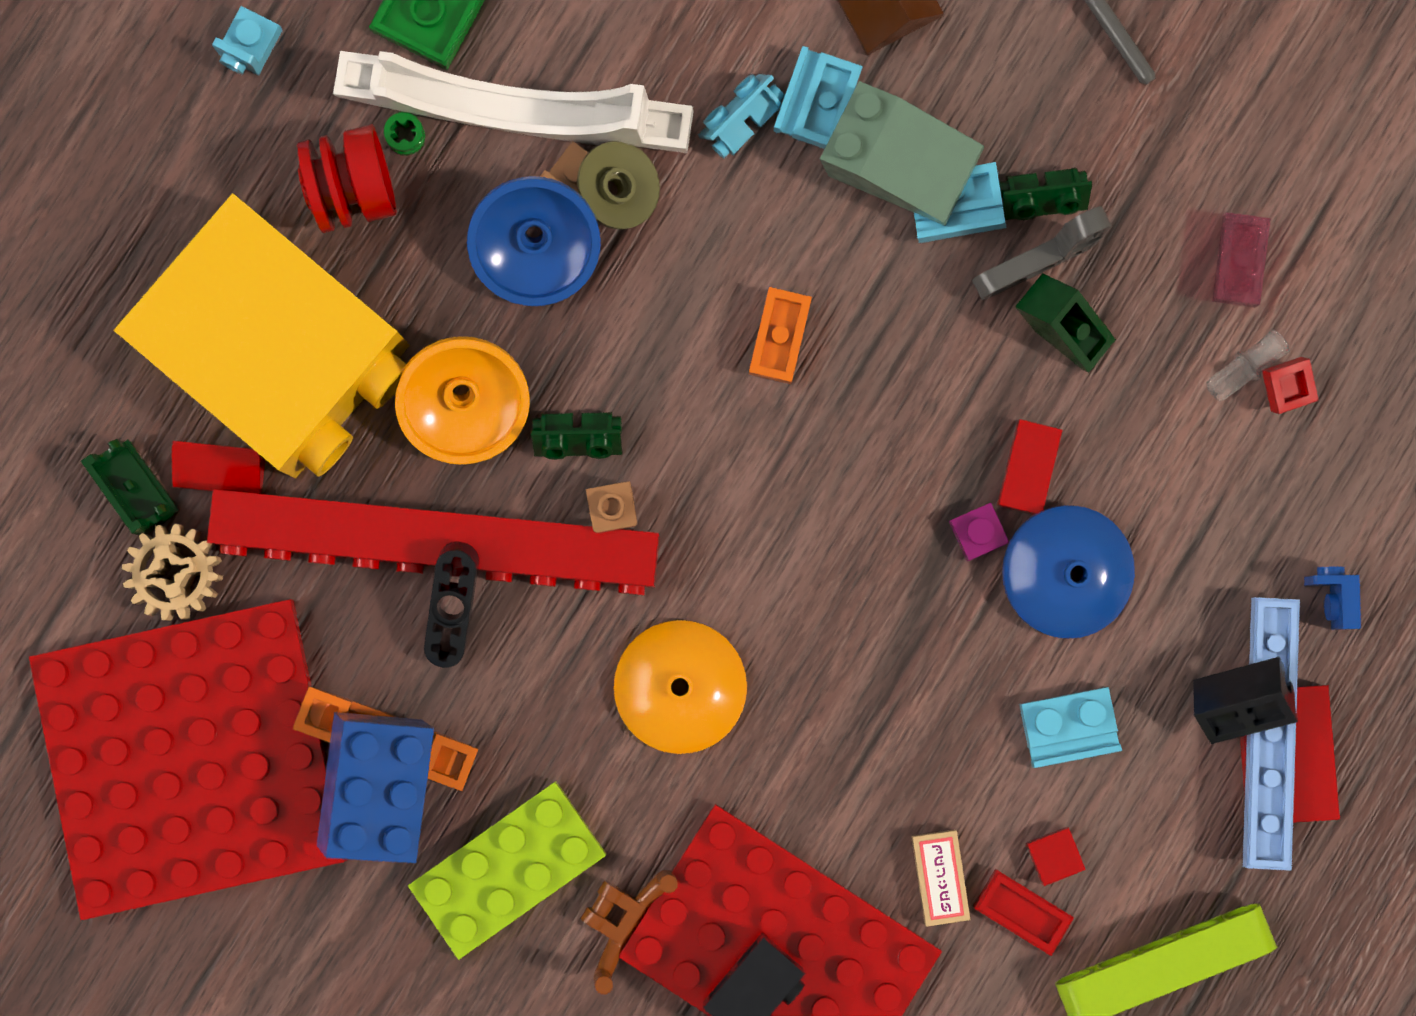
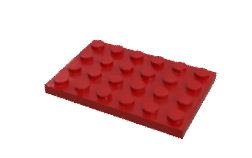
[618,804,942,1016]

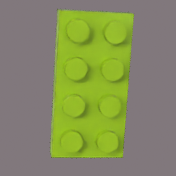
[408,781,607,960]

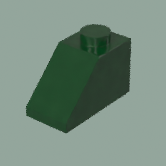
[1015,273,1116,373]

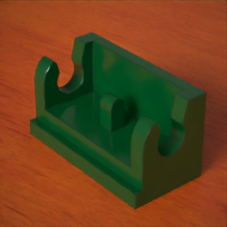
[81,439,180,535]

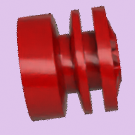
[297,124,397,233]

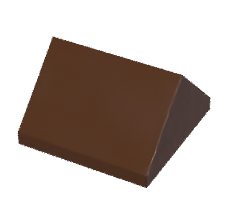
[837,0,944,56]

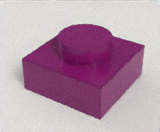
[949,503,1009,561]

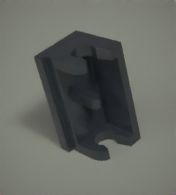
[1193,657,1298,744]

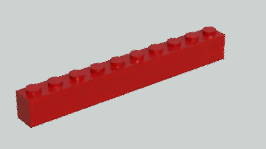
[207,489,660,596]

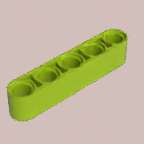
[1055,903,1277,1016]

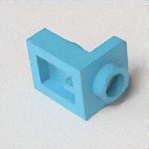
[212,6,283,75]

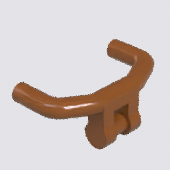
[580,870,678,995]

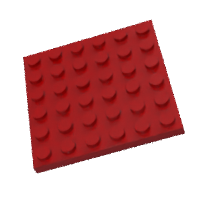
[29,599,347,921]

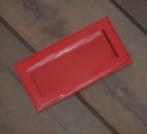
[997,419,1063,515]
[973,869,1074,956]

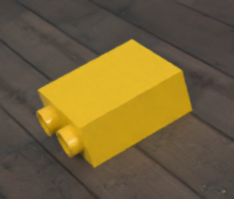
[113,193,410,478]

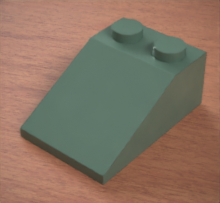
[820,81,984,226]

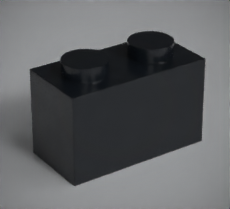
[703,932,805,1016]

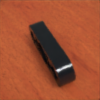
[424,542,479,668]

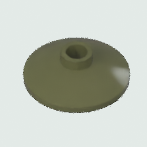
[577,141,660,230]

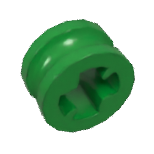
[384,112,425,156]

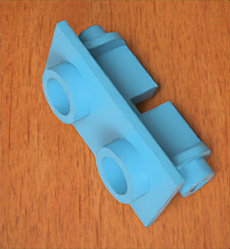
[698,74,785,158]

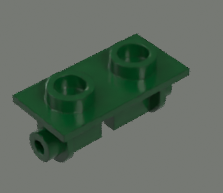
[999,167,1092,220]
[531,412,622,460]

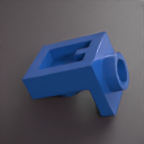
[1304,567,1361,630]

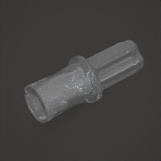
[1206,330,1290,401]

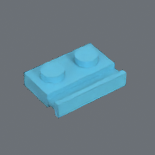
[773,46,863,149]
[914,162,1006,243]
[1019,687,1122,768]

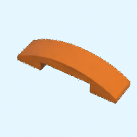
[293,686,478,791]

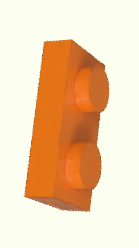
[749,287,812,384]

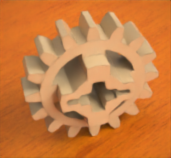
[122,524,223,621]

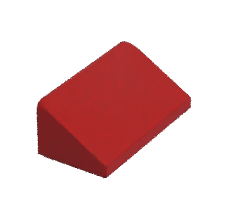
[172,441,266,494]

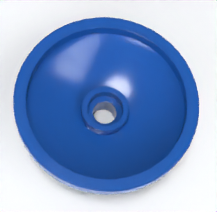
[467,176,601,306]
[1002,505,1135,638]

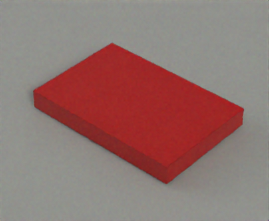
[1240,685,1340,823]

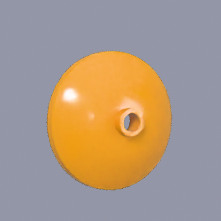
[395,337,530,464]
[614,620,747,754]

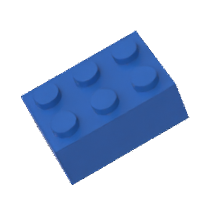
[317,712,434,863]

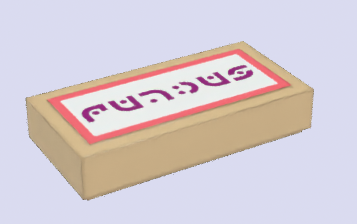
[911,829,971,927]

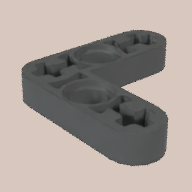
[972,206,1112,300]

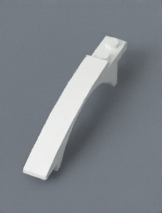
[333,51,694,153]

